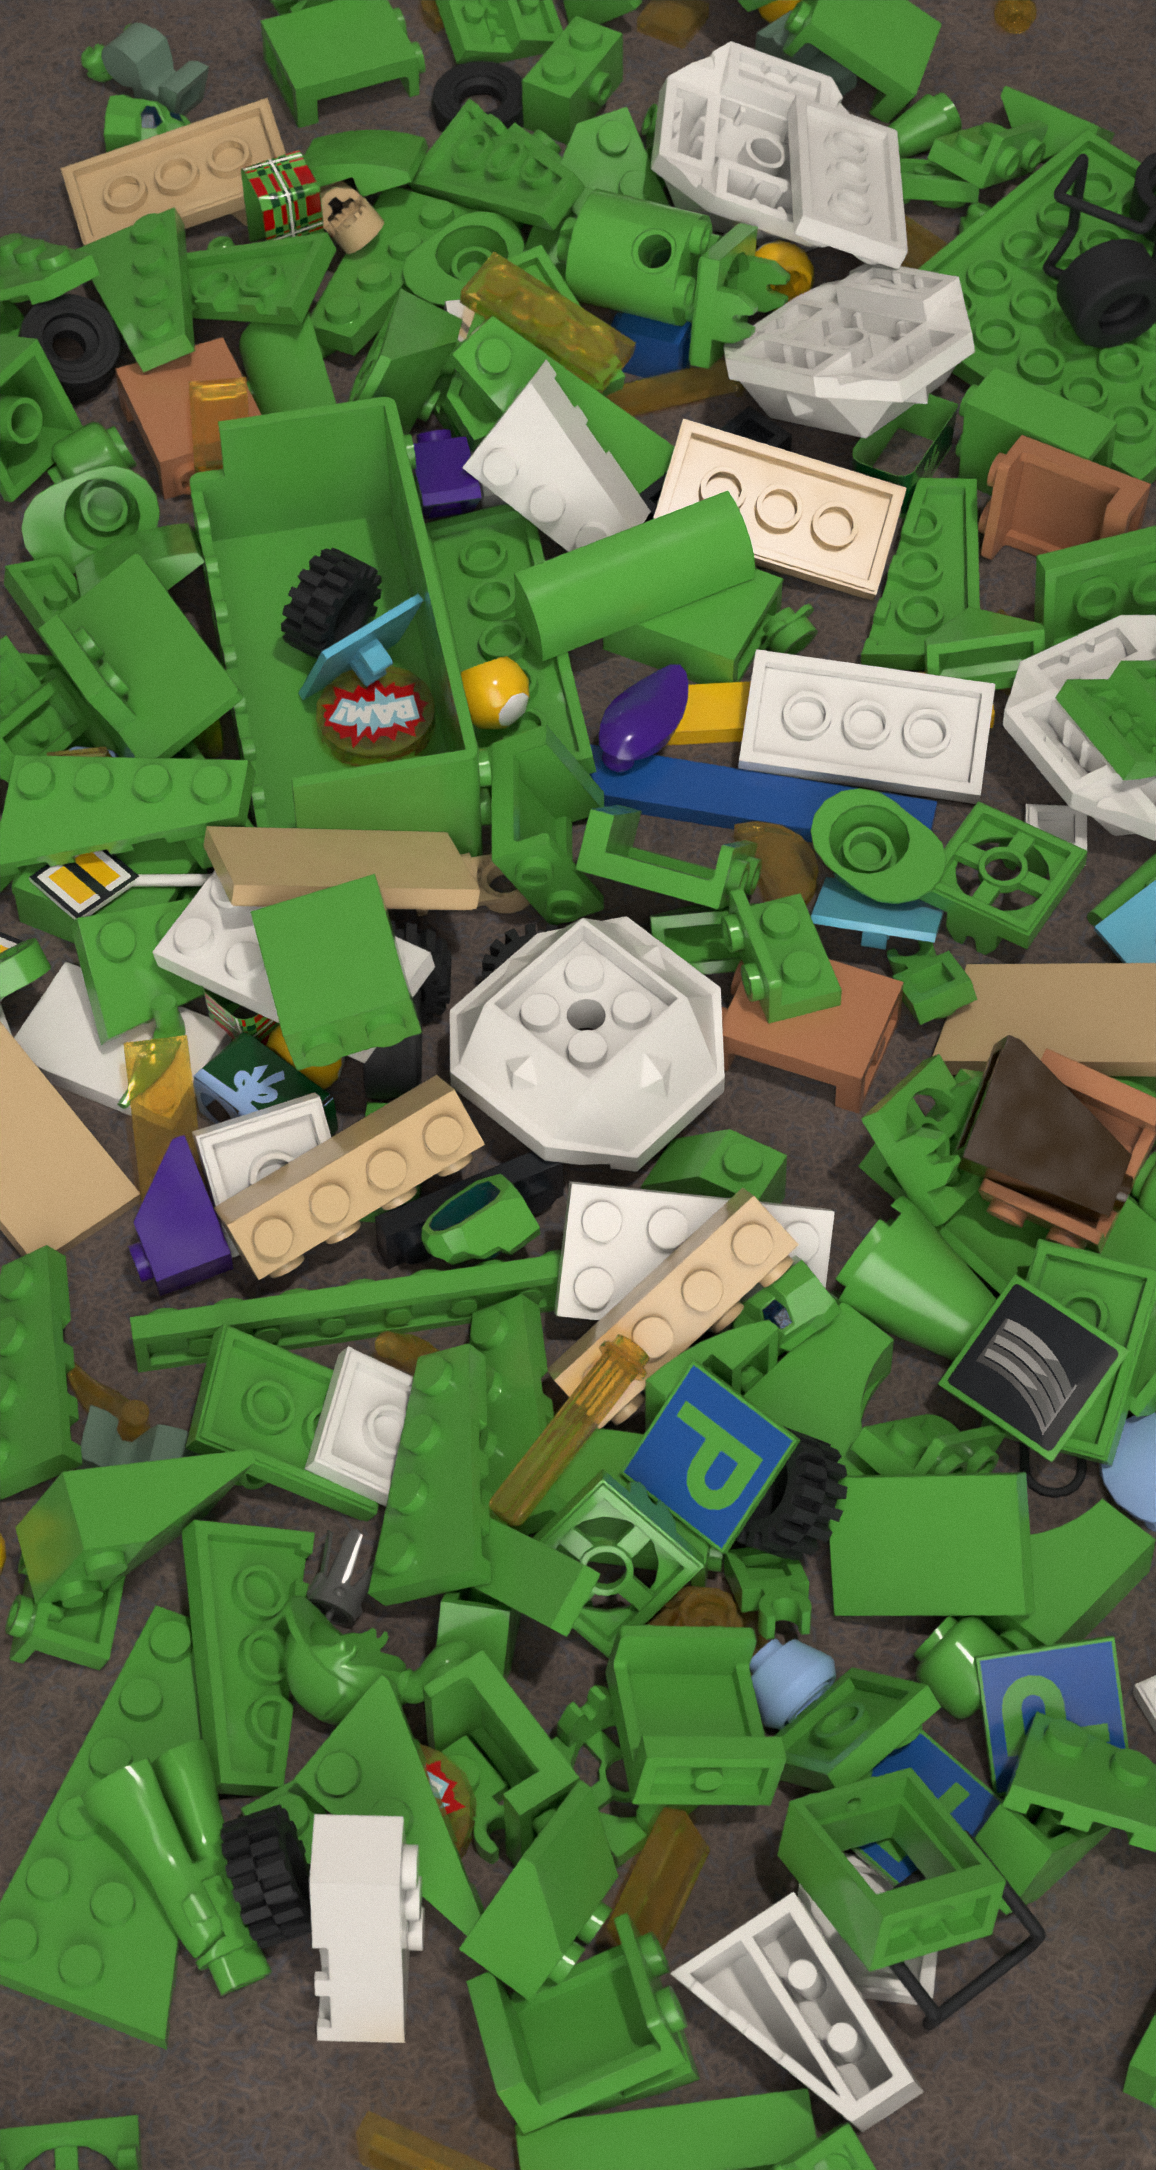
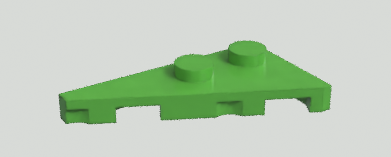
[293,1674,485,1936]

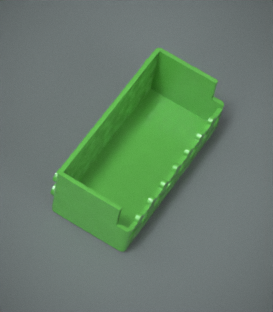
[190,397,492,857]

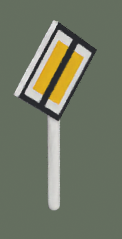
[29,849,211,920]

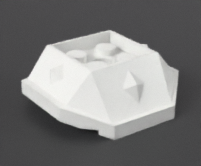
[651,41,848,252]
[723,263,975,438]
[1003,615,1156,841]
[450,916,725,1172]

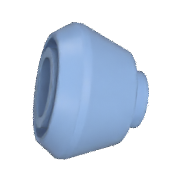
[750,1638,836,1729]

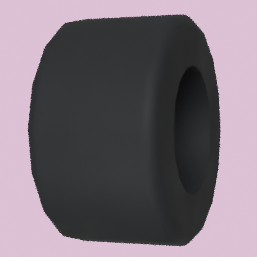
[1057,239,1156,348]

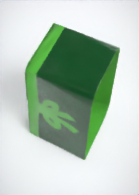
[852,394,958,519]

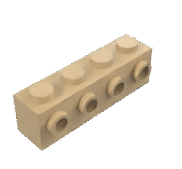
[213,1075,485,1280]
[548,1188,799,1429]

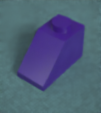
[412,430,482,520]
[128,1135,234,1296]

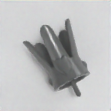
[306,1529,375,1628]

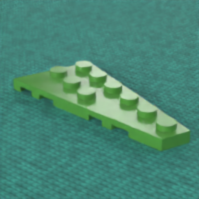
[0,1605,202,2050]

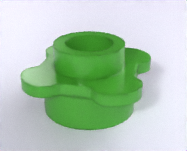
[758,604,818,655]

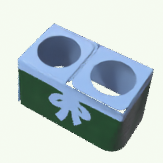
[193,1032,338,1136]

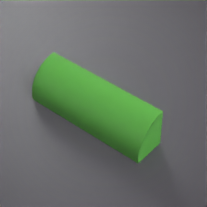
[239,311,336,415]
[514,490,755,661]

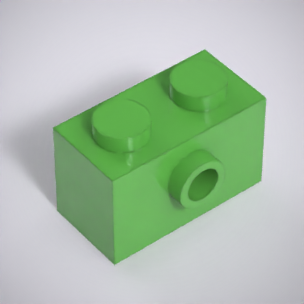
[522,16,623,145]

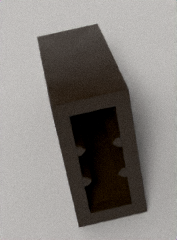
[953,1035,1133,1223]

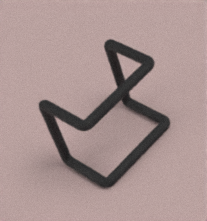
[1043,154,1156,280]
[889,1830,1046,2030]

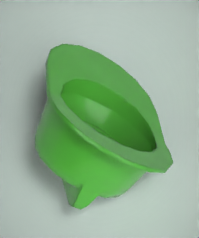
[402,211,525,307]
[21,465,160,574]
[810,788,947,904]

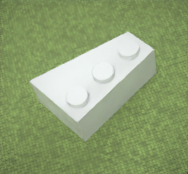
[463,359,651,552]
[309,1814,425,2043]
[670,1892,924,2133]

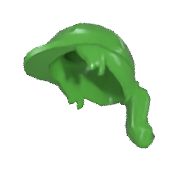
[283,1596,471,1726]

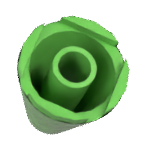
[828,1195,997,1361]

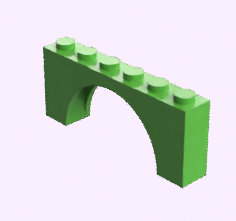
[743,1303,1156,1650]

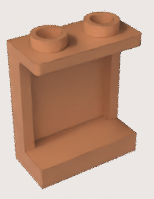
[115,337,261,500]
[978,435,1151,560]
[722,959,904,1114]
[978,1048,1156,1254]

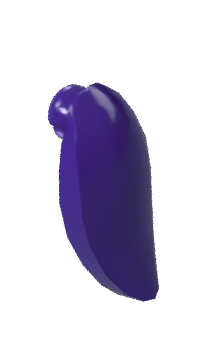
[599,664,689,772]

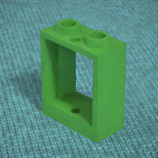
[777,1767,1006,1972]

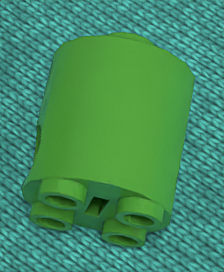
[557,188,722,326]

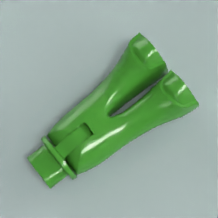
[81,1739,272,1996]

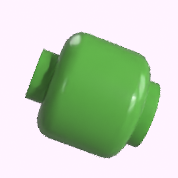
[47,422,137,484]
[913,1616,1013,1720]

